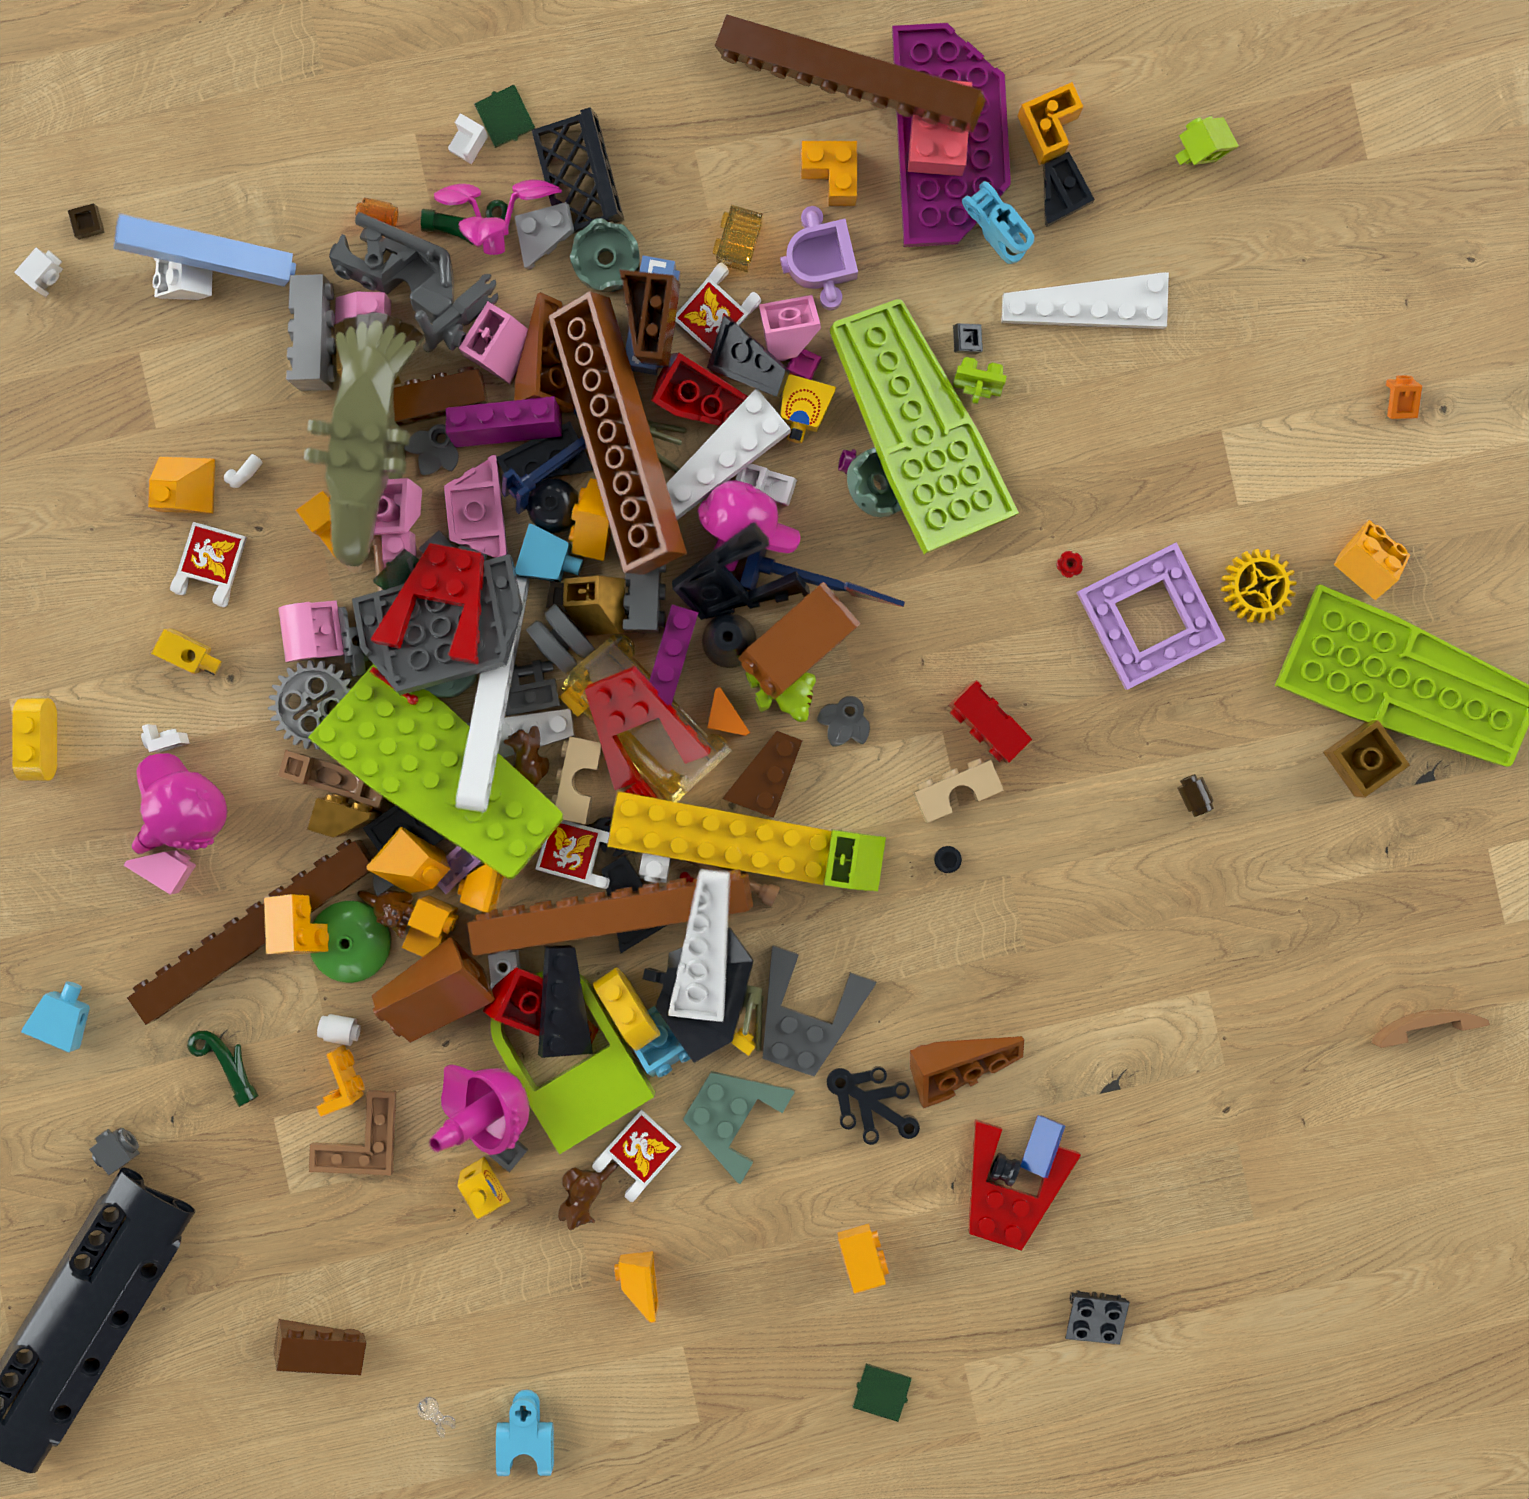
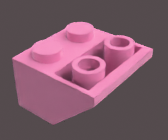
[459,301,528,384]

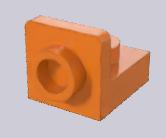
[1386,375,1422,419]

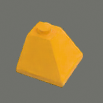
[148,457,215,514]
[366,827,450,893]
[458,864,504,913]
[614,1251,659,1323]

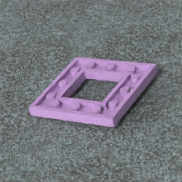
[1076,542,1226,690]

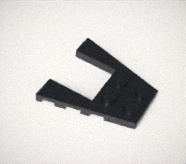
[672,521,810,620]

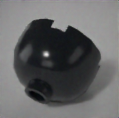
[527,478,579,534]

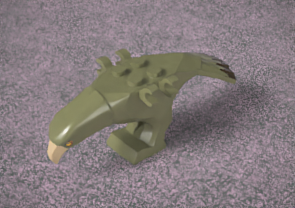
[304,312,424,573]

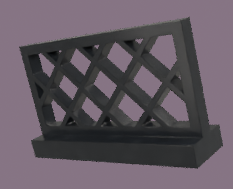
[532,107,624,233]

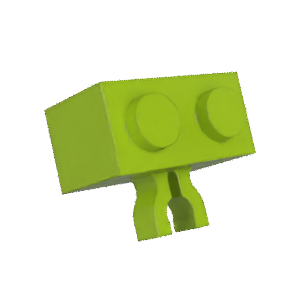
[1175,116,1239,165]

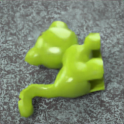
[745,672,816,722]

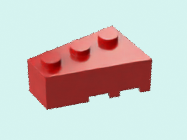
[948,680,1032,763]

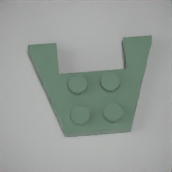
[683,1071,795,1184]

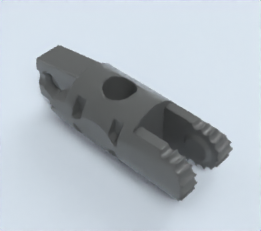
[338,607,369,677]

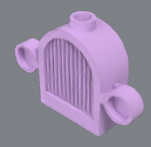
[780,206,858,310]

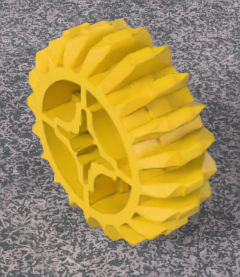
[1221,549,1297,623]

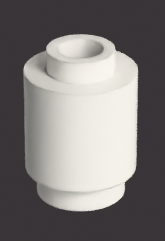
[317,1014,361,1046]

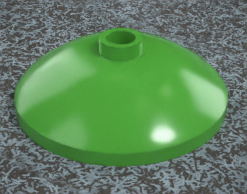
[310,900,391,983]

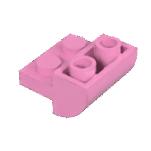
[278,600,344,662]

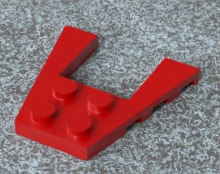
[371,543,484,665]
[585,666,711,790]
[968,1119,1081,1251]

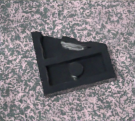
[1043,152,1095,227]

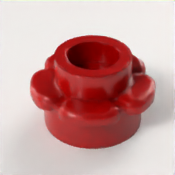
[1056,551,1083,578]

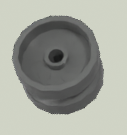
[526,604,595,675]

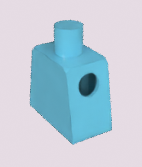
[515,523,583,582]
[21,981,90,1052]

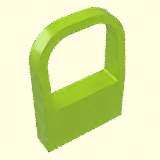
[491,970,656,1155]

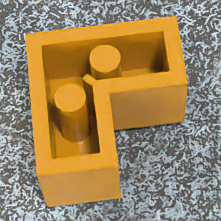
[1017,82,1084,166]
[801,141,857,206]
[569,478,612,561]
[296,490,337,559]
[264,895,329,954]
[402,895,459,957]
[837,1223,889,1294]

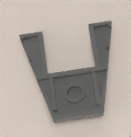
[763,945,876,1077]

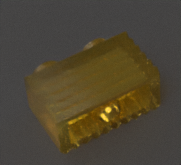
[713,205,763,272]

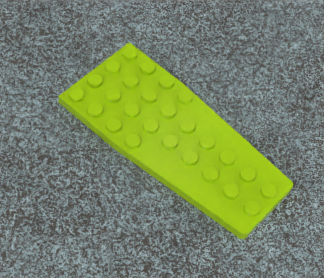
[829,299,1019,554]
[1274,584,1529,767]
[308,664,563,879]

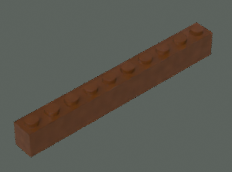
[715,14,986,133]
[127,839,373,1025]

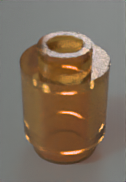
[355,197,399,227]

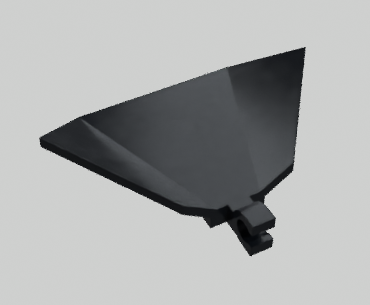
[642,927,754,1063]

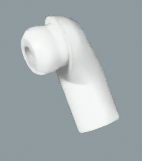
[224,454,263,488]

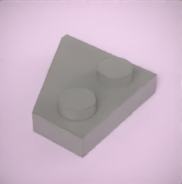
[515,202,574,270]

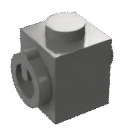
[89,1127,140,1176]

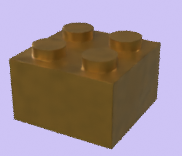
[1323,720,1411,798]

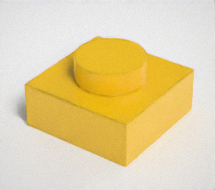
[731,1027,755,1056]

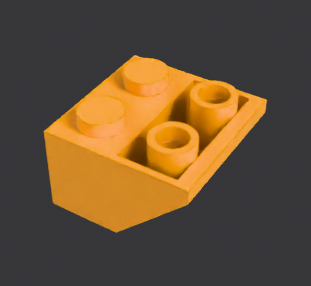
[1334,520,1410,600]

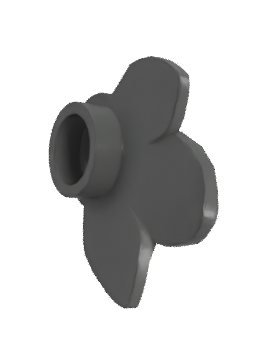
[404,424,459,475]
[817,696,870,747]

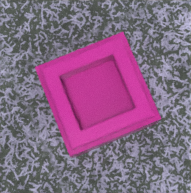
[787,349,822,380]

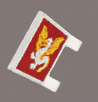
[676,262,761,353]
[170,522,247,607]
[536,820,610,889]
[592,1109,682,1202]

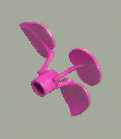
[434,179,562,255]

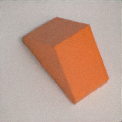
[707,687,750,736]

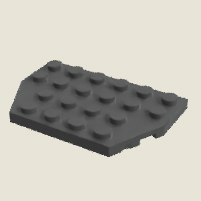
[352,554,523,695]

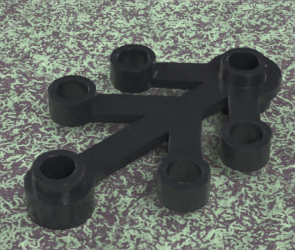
[827,1066,920,1145]

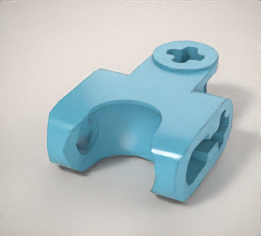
[962,181,1034,264]
[496,1389,554,1476]

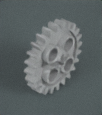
[268,660,353,749]

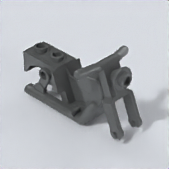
[329,212,498,352]

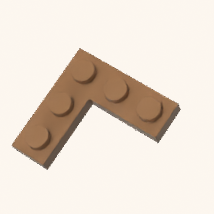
[309,1090,397,1175]

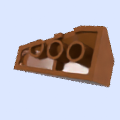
[514,292,575,413]
[910,1036,1025,1108]

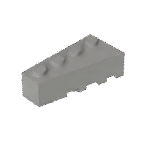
[286,274,337,391]

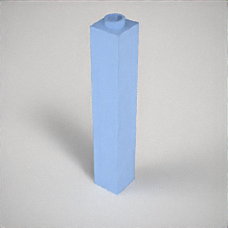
[113,214,296,287]

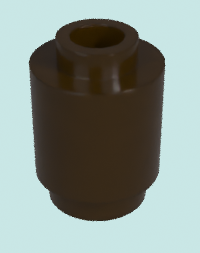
[1177,774,1214,817]

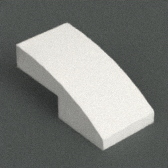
[735,464,797,506]

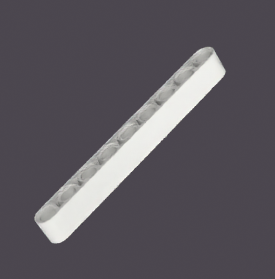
[456,575,529,812]

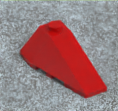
[483,967,599,1044]

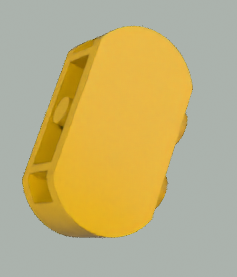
[12,698,57,781]
[593,967,661,1051]

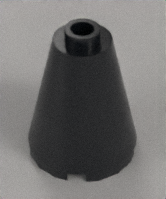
[702,613,757,668]

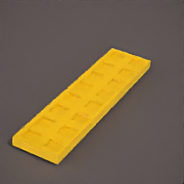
[607,791,832,885]

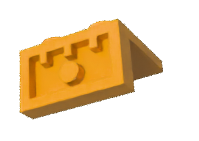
[316,1045,365,1117]

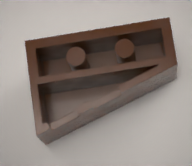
[619,270,681,366]
[722,731,803,818]
[273,1319,367,1376]

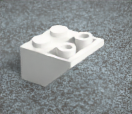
[153,258,212,300]

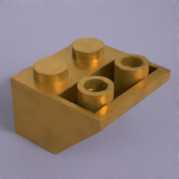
[563,576,625,636]
[307,793,382,838]

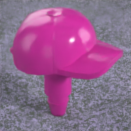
[698,480,801,571]
[131,753,228,854]
[429,1065,530,1155]

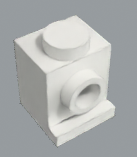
[14,248,63,297]
[639,853,671,883]
[488,950,520,989]

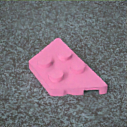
[444,455,508,558]

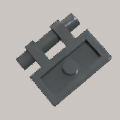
[505,659,561,716]

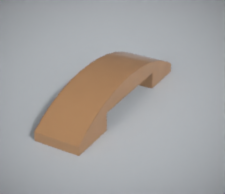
[278,750,383,808]
[1371,1009,1490,1048]

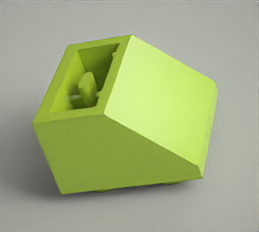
[824,829,886,891]

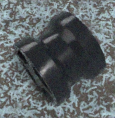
[990,1153,1021,1187]

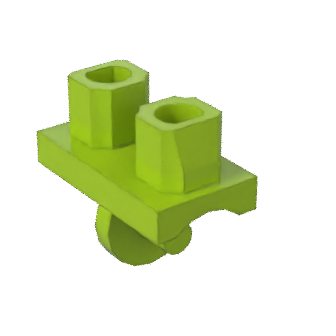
[952,357,1007,404]

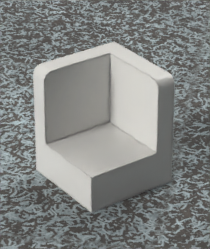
[448,113,488,164]

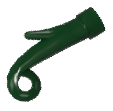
[421,200,508,245]
[187,1031,259,1107]

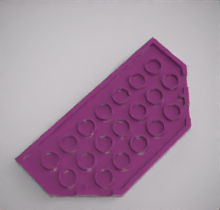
[892,23,1011,247]

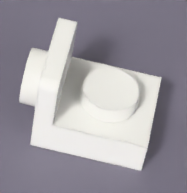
[141,724,190,753]

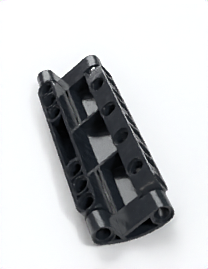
[0,1167,195,1474]

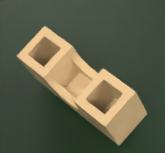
[551,736,603,824]
[913,757,1004,823]

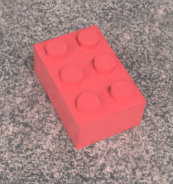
[908,80,972,176]

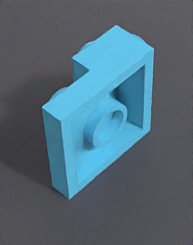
[634,1006,691,1078]

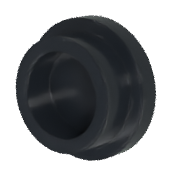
[934,846,962,873]

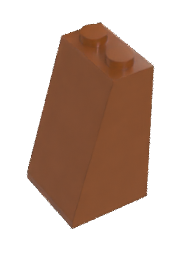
[738,582,861,700]
[371,936,495,1043]

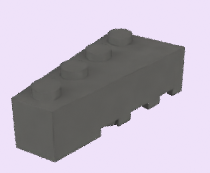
[623,564,667,634]

